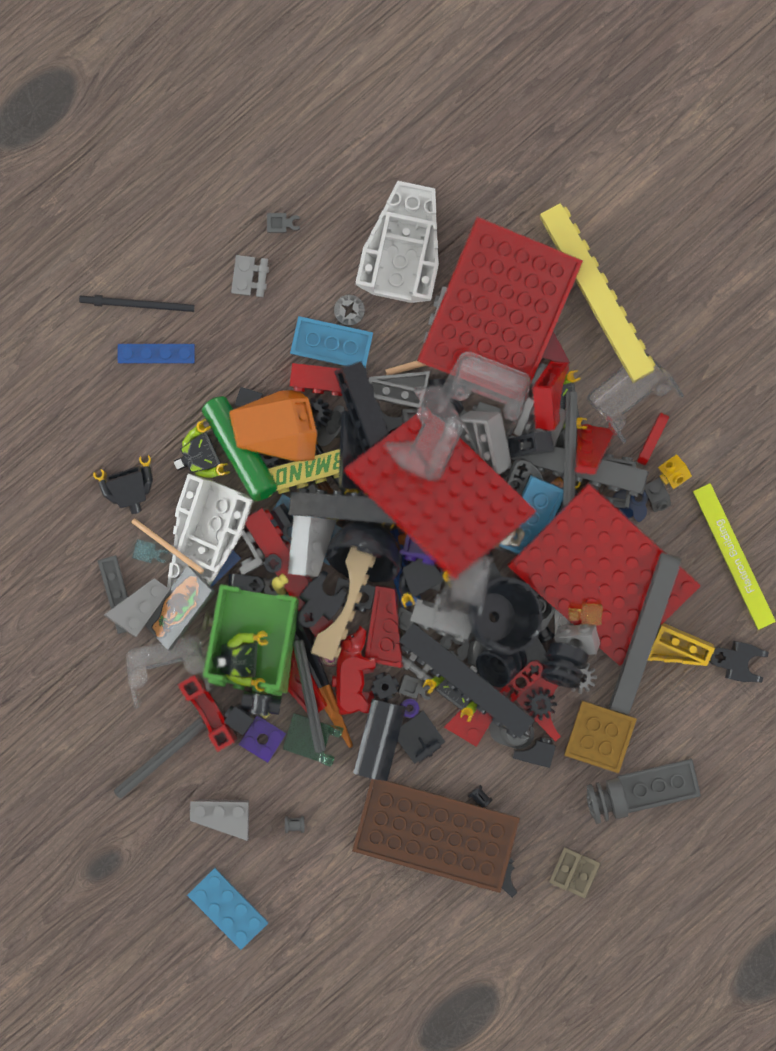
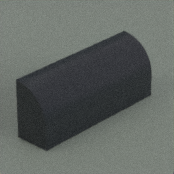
[353,699,406,781]

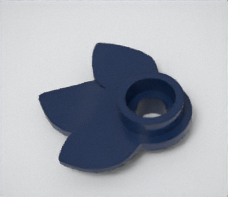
[613,489,648,522]

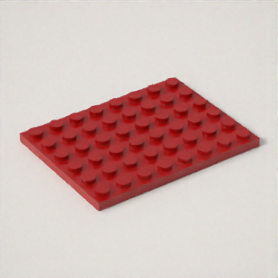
[417,217,583,403]
[345,406,536,580]
[508,483,701,666]

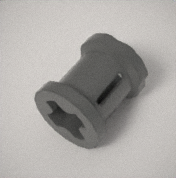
[285,816,304,833]

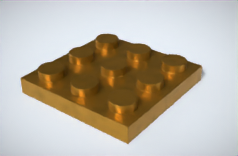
[564,701,637,773]

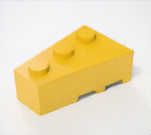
[648,623,715,666]

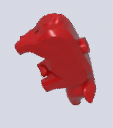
[332,625,375,715]

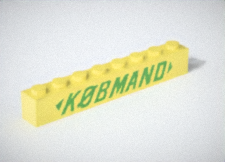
[268,449,340,497]

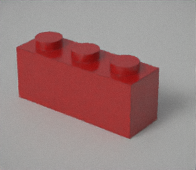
[290,363,343,396]

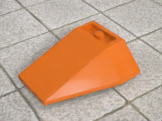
[229,390,317,462]

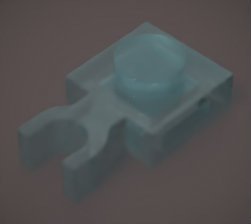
[132,539,168,563]

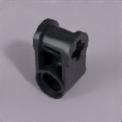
[228,573,266,593]

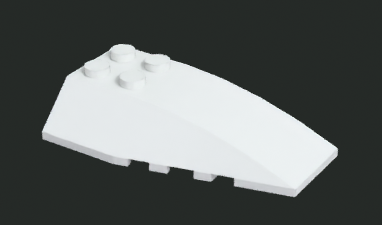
[355,181,439,303]
[167,474,253,589]

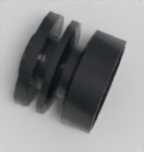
[541,642,589,688]
[476,649,527,688]

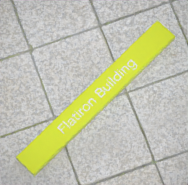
[692,483,776,630]

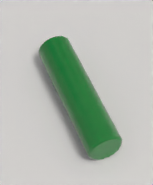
[202,396,278,501]

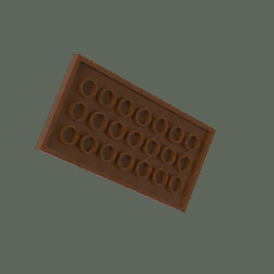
[352,779,520,893]

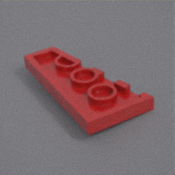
[576,424,615,475]
[365,585,403,668]
[444,684,512,747]

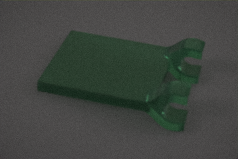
[283,713,344,767]

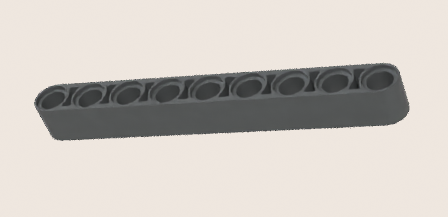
[609,553,681,715]

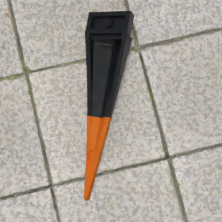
[294,611,353,748]

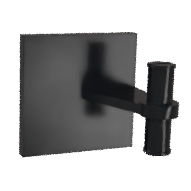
[398,711,446,764]

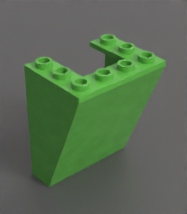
[203,585,299,697]

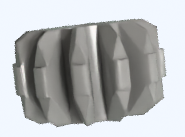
[571,663,597,694]

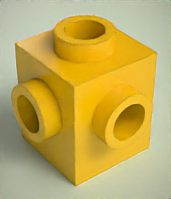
[658,454,692,489]

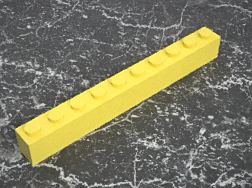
[540,203,655,383]

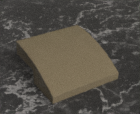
[549,847,602,898]

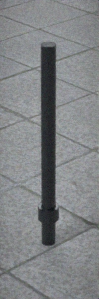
[79,295,195,312]

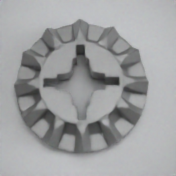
[334,294,365,325]

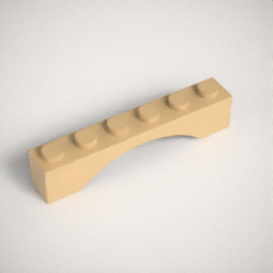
[311,547,376,661]

